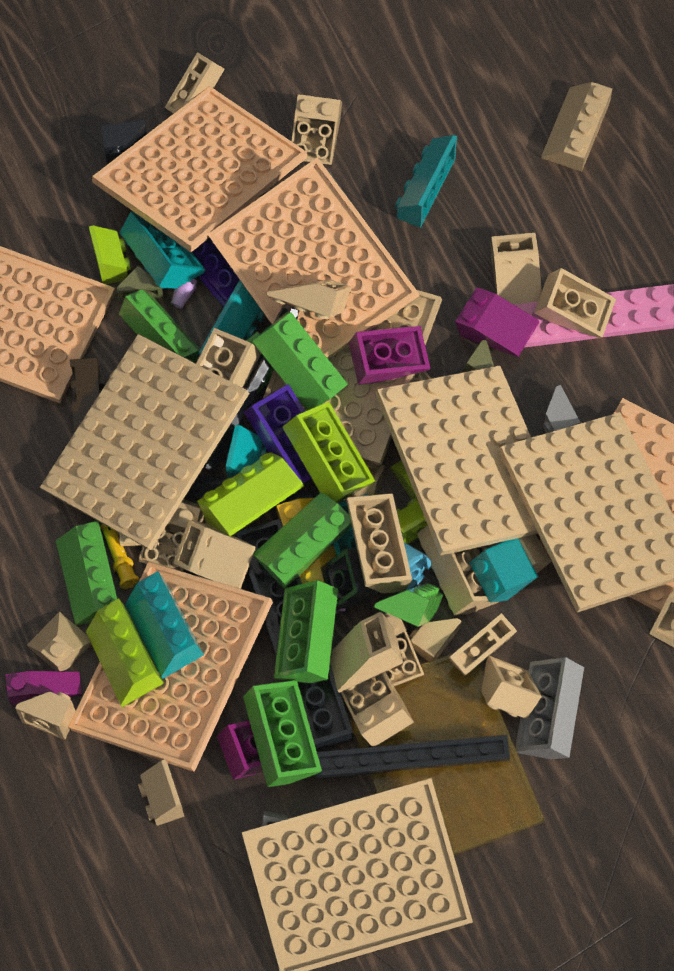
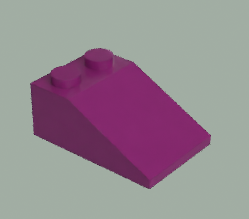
[455,287,539,357]
[348,326,430,385]
[217,720,263,780]

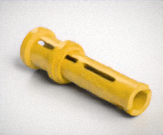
[101,524,140,589]

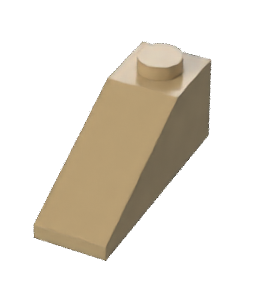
[165,52,225,113]
[449,613,517,676]

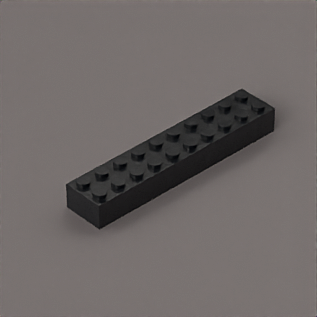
[236,519,353,752]

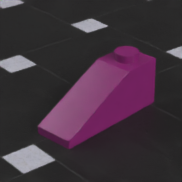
[5,671,82,706]

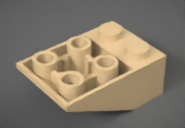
[291,94,342,165]
[490,233,542,305]
[267,279,351,319]
[139,499,204,572]
[173,520,256,589]
[330,612,403,693]
[353,613,424,686]
[341,672,414,747]

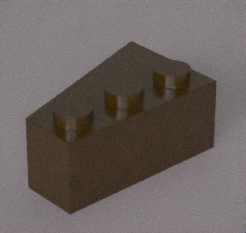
[70,358,106,433]

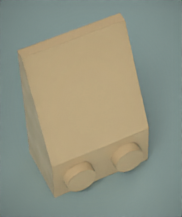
[534,268,616,338]

